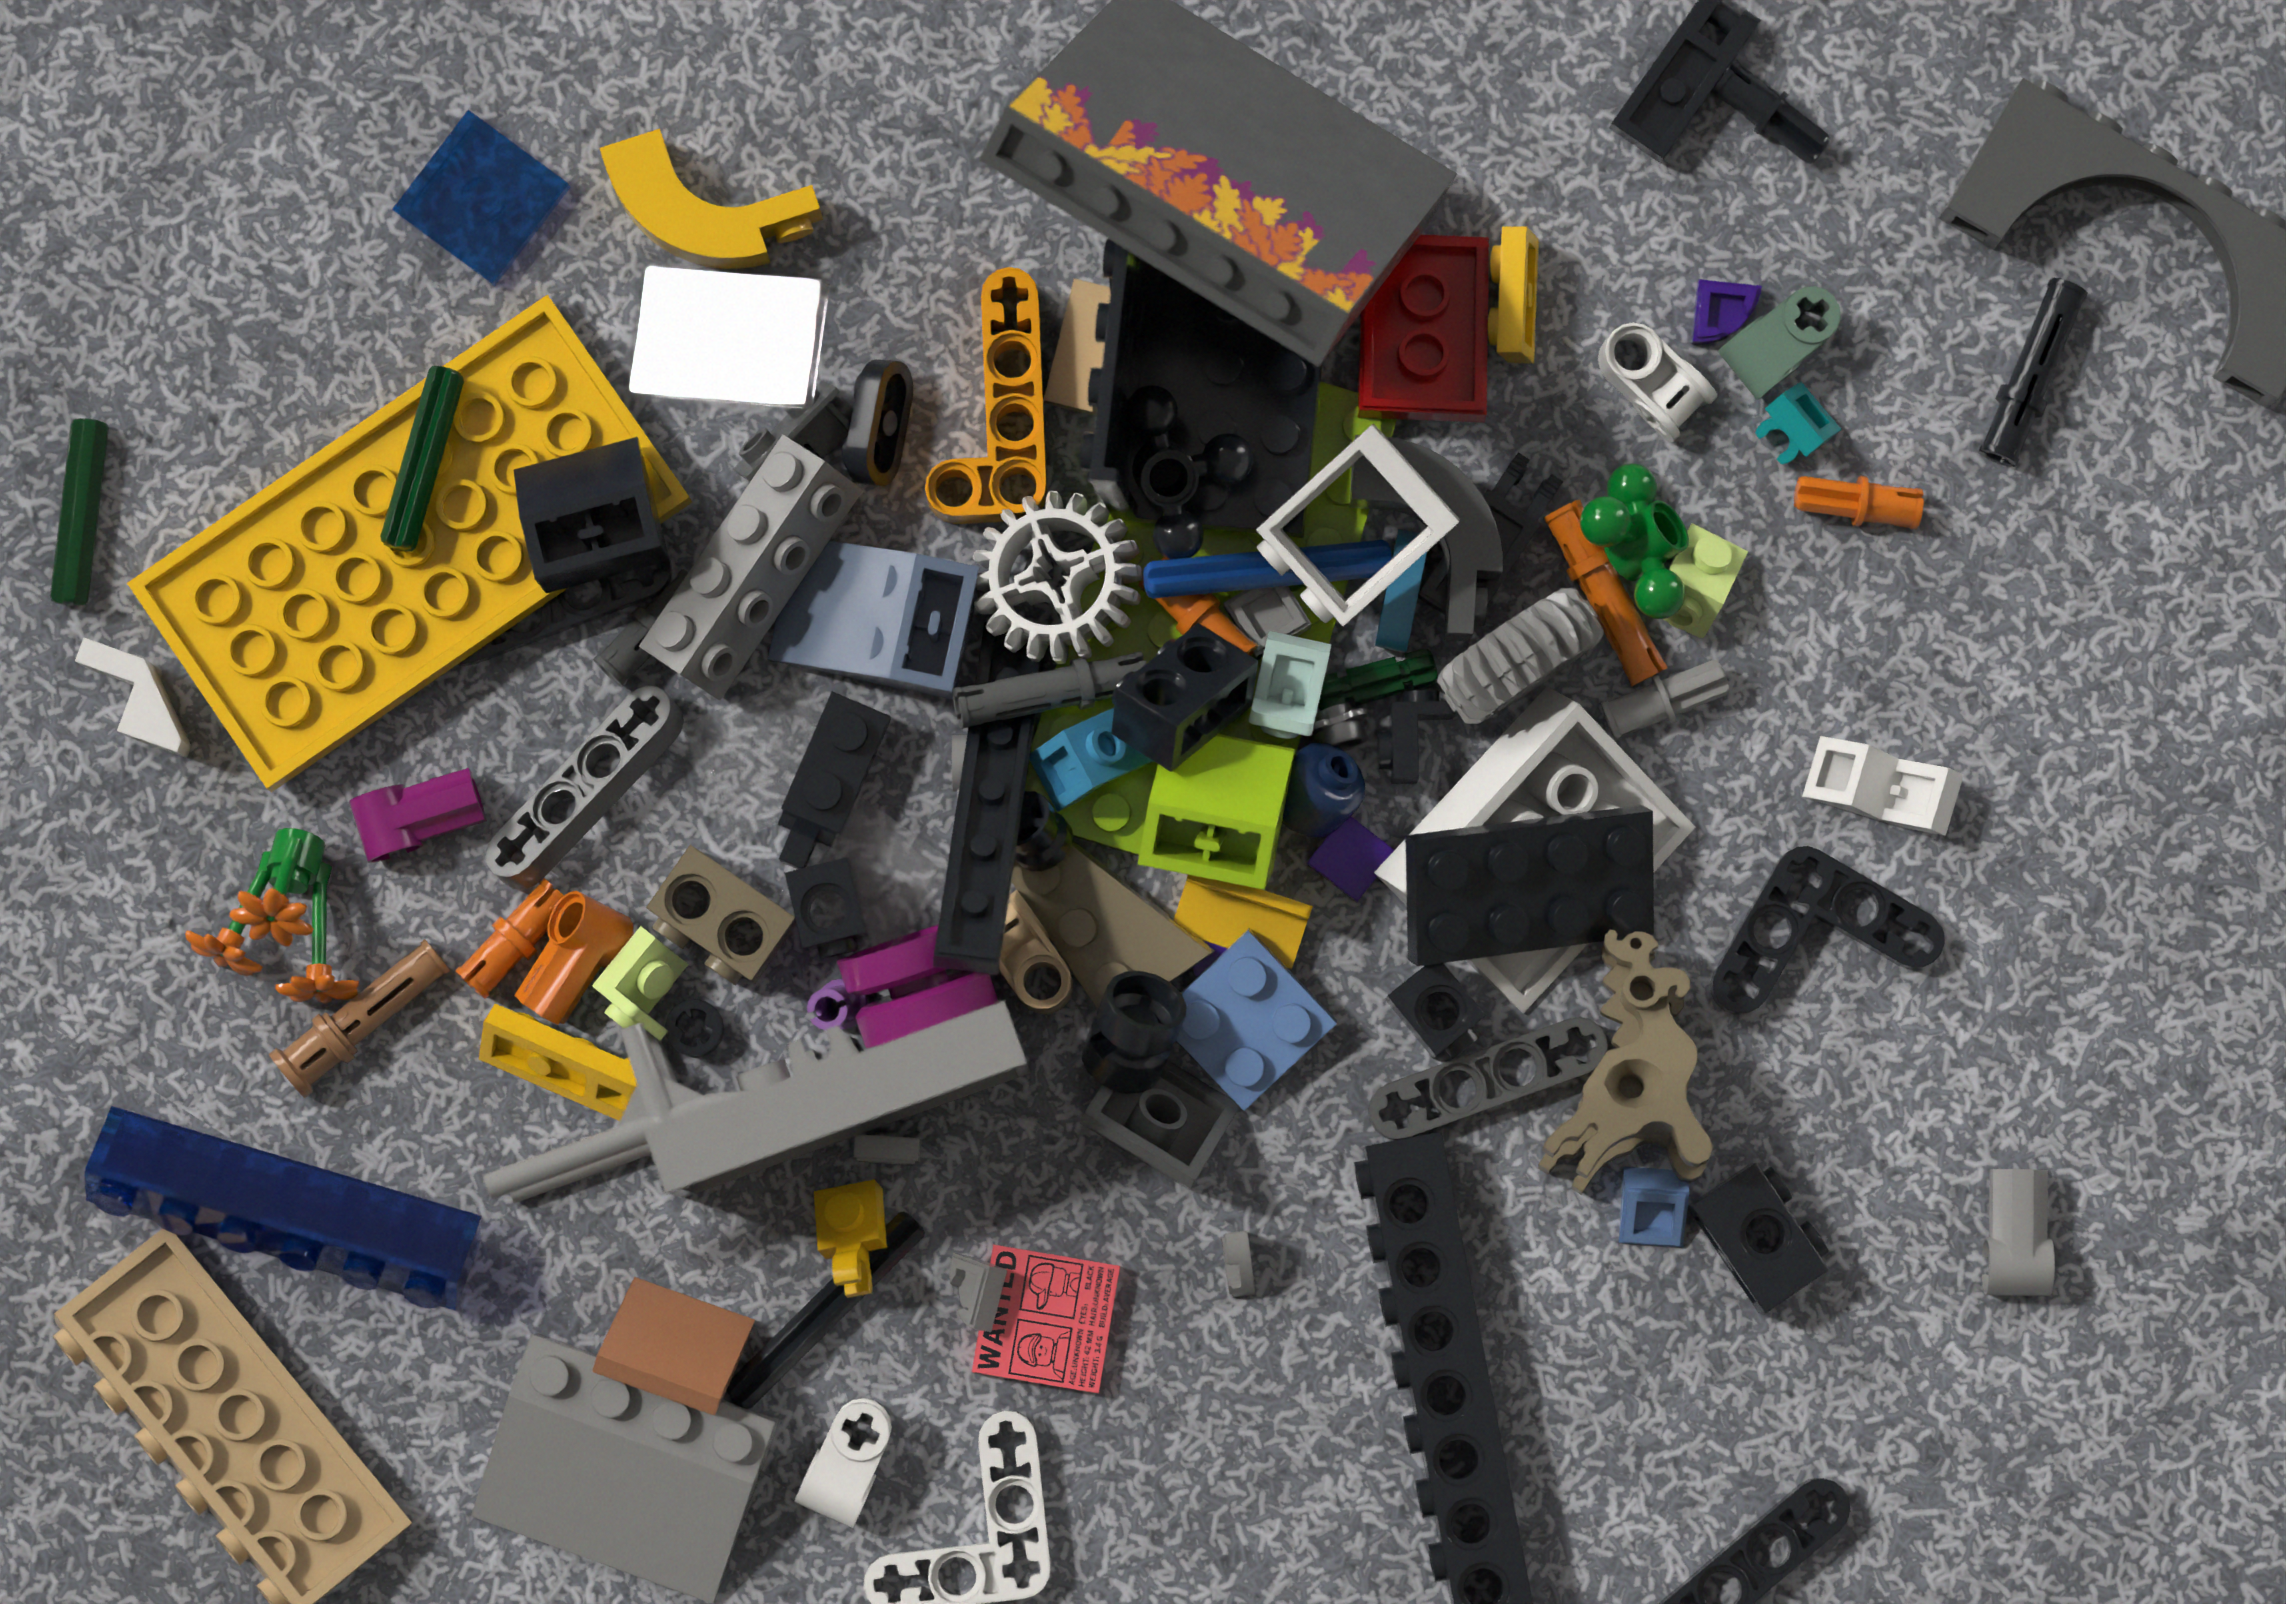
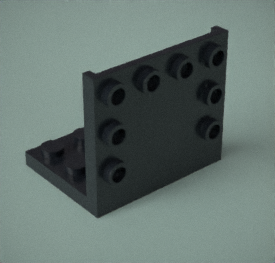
[1080,238,1323,538]

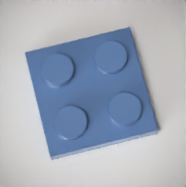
[1176,928,1337,1111]

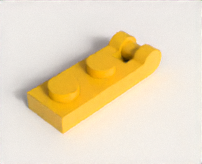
[479,1003,637,1121]

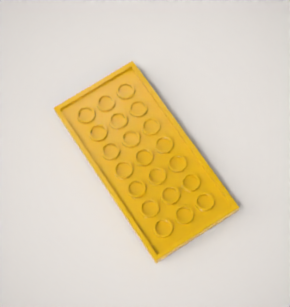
[127,294,692,793]

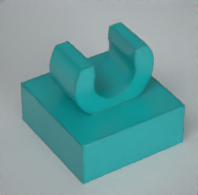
[1755,382,1842,464]

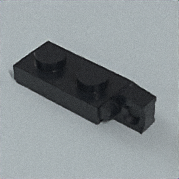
[778,691,891,869]

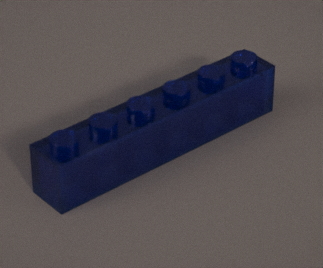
[84,1106,482,1311]

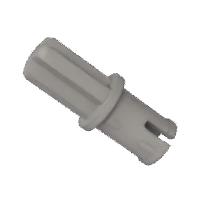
[1600,660,1730,741]

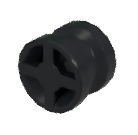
[1015,791,1073,872]

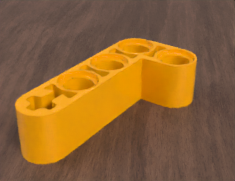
[925,267,1047,524]

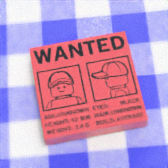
[972,1244,1120,1393]

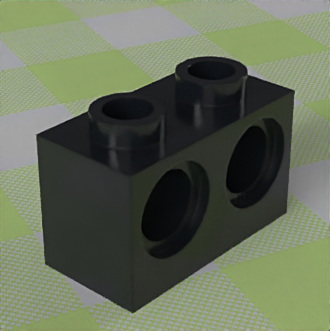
[1111,623,1258,772]

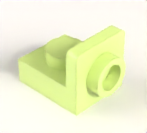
[592,926,689,1041]

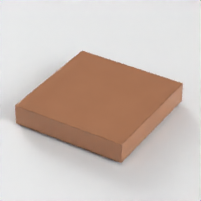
[592,1277,755,1415]

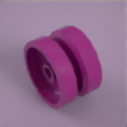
[836,925,999,1048]

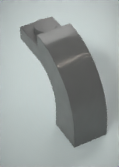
[1349,435,1503,642]

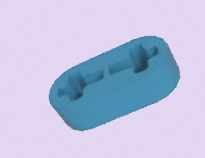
[1375,529,1427,653]

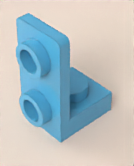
[1030,708,1153,812]

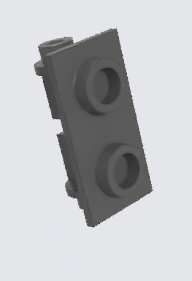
[733,380,853,481]

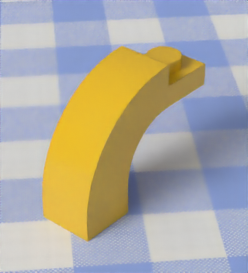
[599,128,823,269]

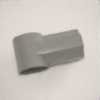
[1982,1169,2055,1296]

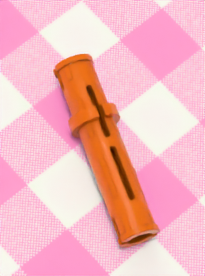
[1544,499,1668,687]

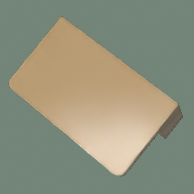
[1043,279,1110,416]

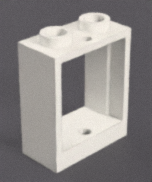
[1256,423,1460,626]

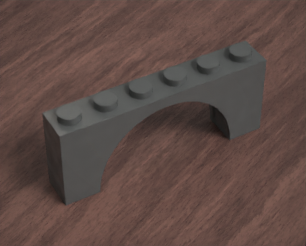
[1939,78,2286,409]

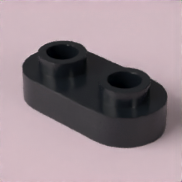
[842,359,914,486]

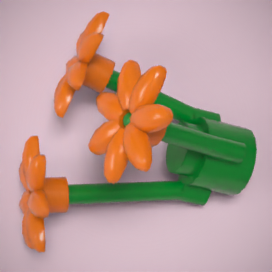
[185,828,359,1004]

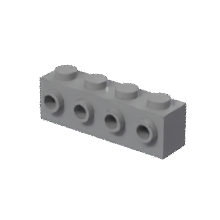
[639,434,863,701]

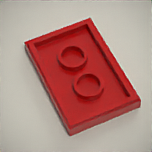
[1358,234,1489,423]

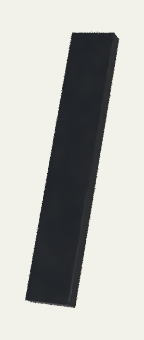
[933,622,1045,975]

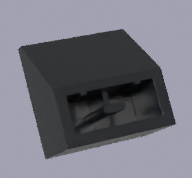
[514,437,670,593]

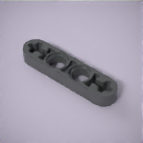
[485,686,684,890]
[1368,1017,1608,1140]

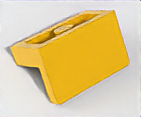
[1173,875,1313,970]

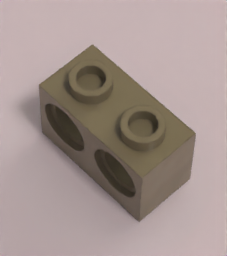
[646,845,797,986]

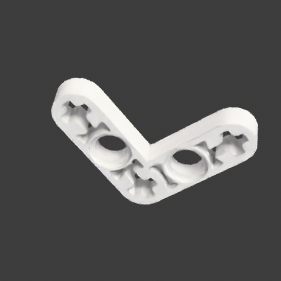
[864,1411,1051,1604]

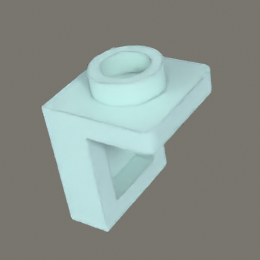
[1249,631,1332,738]

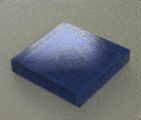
[392,110,570,287]

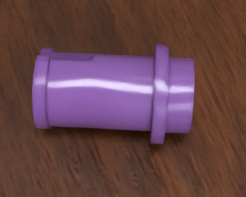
[807,978,868,1030]

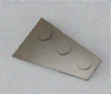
[1012,841,1215,1009]

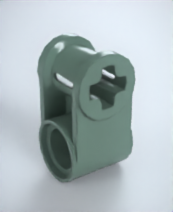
[1718,286,1841,400]

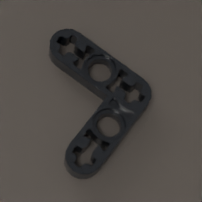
[1710,846,1945,1015]

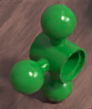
[1580,463,1689,619]

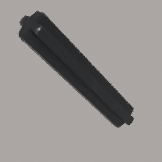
[726,1211,925,1409]

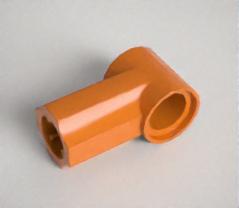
[514,891,634,1025]

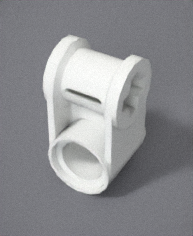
[1598,323,1717,442]
[794,1398,892,1528]

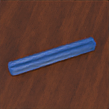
[1143,540,1392,598]

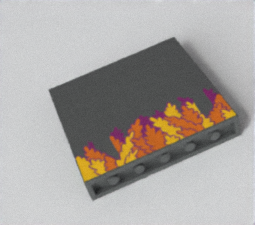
[979,0,1457,366]

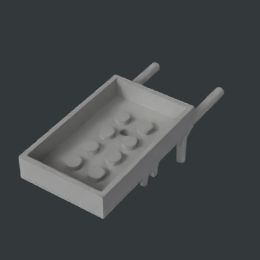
[483,1001,1030,1204]

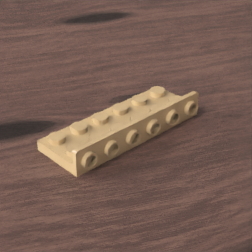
[52,1224,412,1604]

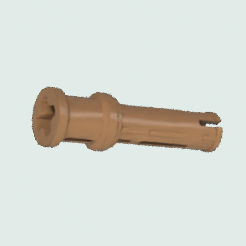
[269,939,451,1098]

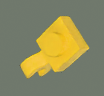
[814,1179,887,1298]

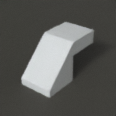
[75,638,191,758]
[1802,736,1964,836]

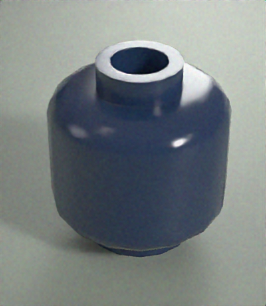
[1282,743,1365,837]

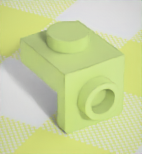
[1663,523,1748,638]

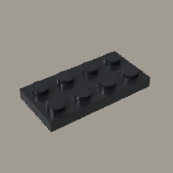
[1405,805,1654,966]

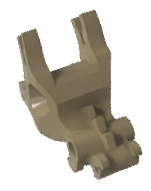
[1538,930,1713,1195]

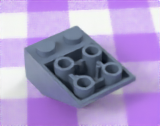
[768,541,980,700]

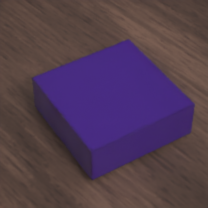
[1307,817,1394,903]

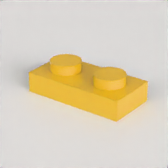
[1488,226,1539,363]

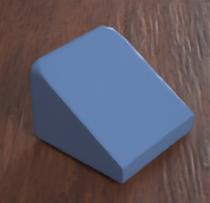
[1619,1166,1689,1248]

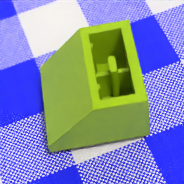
[1138,734,1295,890]

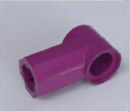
[349,768,487,863]

